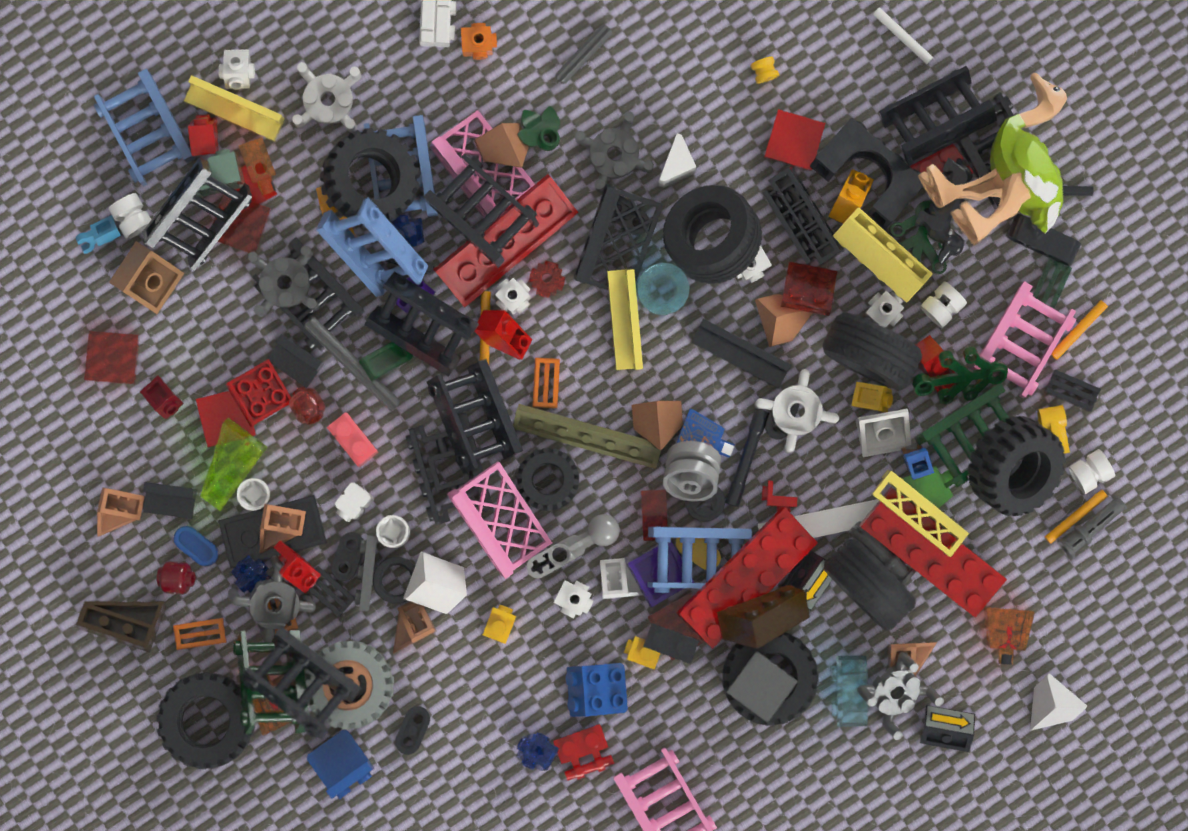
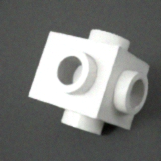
[219,50,255,90]
[736,246,772,283]
[495,278,531,315]
[864,291,904,328]
[554,581,594,618]

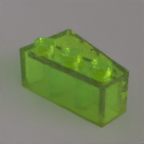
[200,418,268,511]

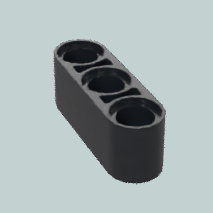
[1006,213,1081,267]

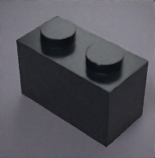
[643,623,699,664]

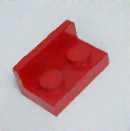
[273,540,321,593]

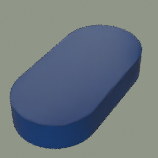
[174,526,219,566]

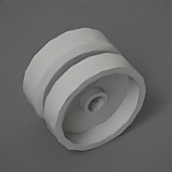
[663,441,721,501]

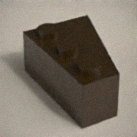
[717,585,810,649]
[76,601,167,653]

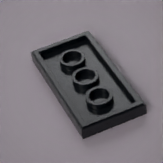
[218,495,327,569]

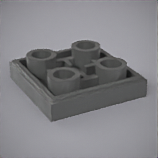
[727,651,798,722]

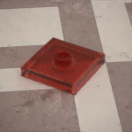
[213,195,272,253]

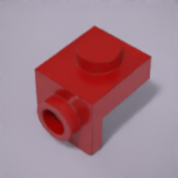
[762,481,798,512]

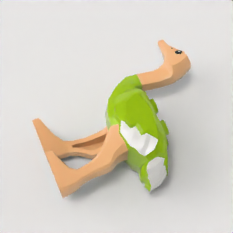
[918,73,1067,245]

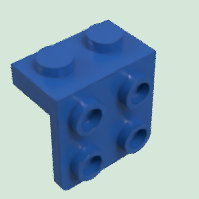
[566,663,628,717]
[307,730,375,800]

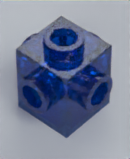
[391,215,425,247]
[231,555,273,593]
[516,732,559,771]

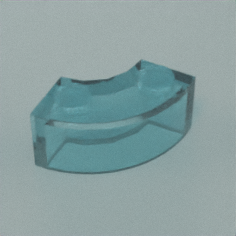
[831,656,868,727]

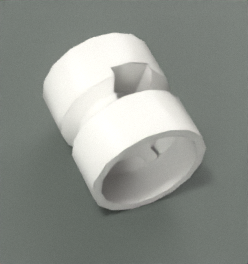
[108,193,151,239]
[920,281,967,328]
[1068,449,1115,494]
[237,478,270,511]
[376,515,411,548]

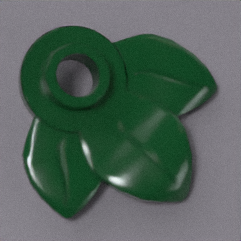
[517,106,560,151]

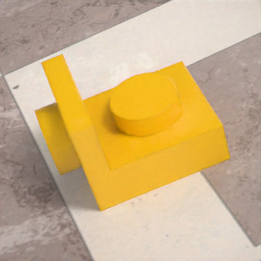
[851,381,893,413]
[483,604,517,644]
[624,636,661,670]

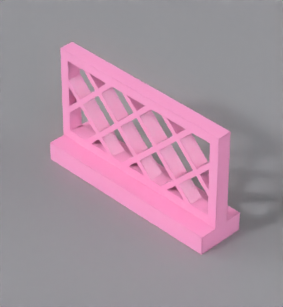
[430,110,535,218]
[447,461,552,579]

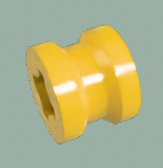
[750,56,780,84]

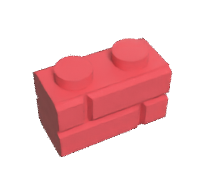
[327,412,379,468]

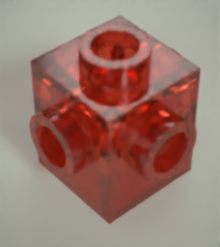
[529,261,566,298]

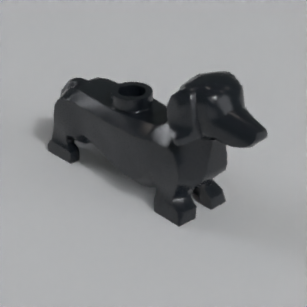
[915,158,973,265]

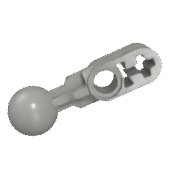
[527,514,620,578]

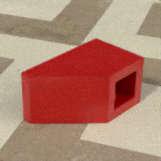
[188,114,219,156]
[475,310,533,360]
[915,335,955,393]

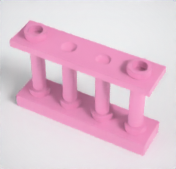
[972,281,1076,398]
[613,747,717,831]

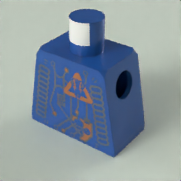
[677,409,735,458]

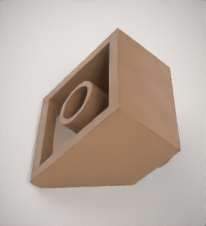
[109,241,184,314]

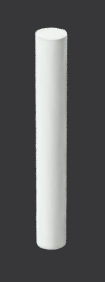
[873,7,934,65]

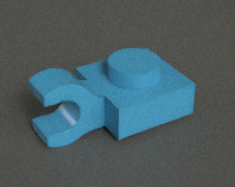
[76,215,121,254]

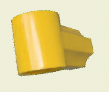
[1037,405,1070,454]

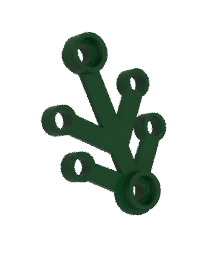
[890,201,947,275]
[912,347,1008,405]

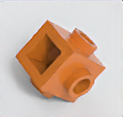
[461,23,497,60]

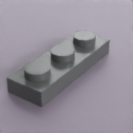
[355,535,377,611]

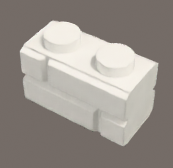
[419,0,456,47]
[335,483,374,522]

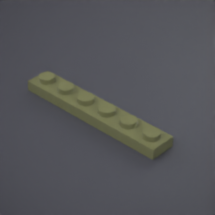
[513,404,661,469]

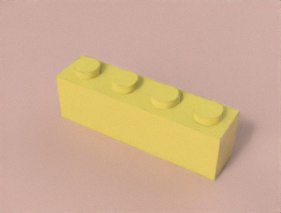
[833,207,933,303]

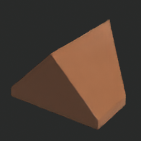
[474,123,529,168]
[755,294,817,347]
[632,401,683,451]
[97,487,145,537]
[260,504,306,554]
[393,601,437,654]
[888,642,937,675]

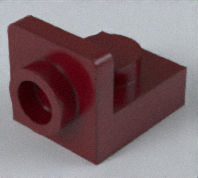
[140,375,184,419]

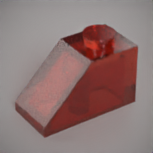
[641,489,668,541]

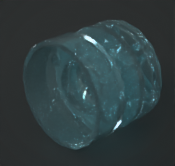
[636,263,690,315]

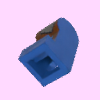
[901,443,934,480]

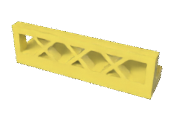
[184,75,285,142]
[607,269,643,370]
[872,470,969,557]

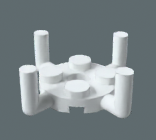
[292,62,361,132]
[754,369,839,454]

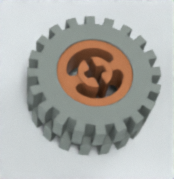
[305,641,394,730]

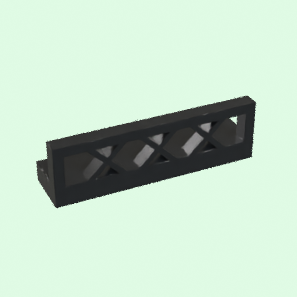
[691,319,791,389]

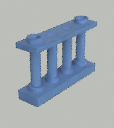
[94,68,196,186]
[360,115,438,217]
[316,198,428,297]
[647,527,752,593]

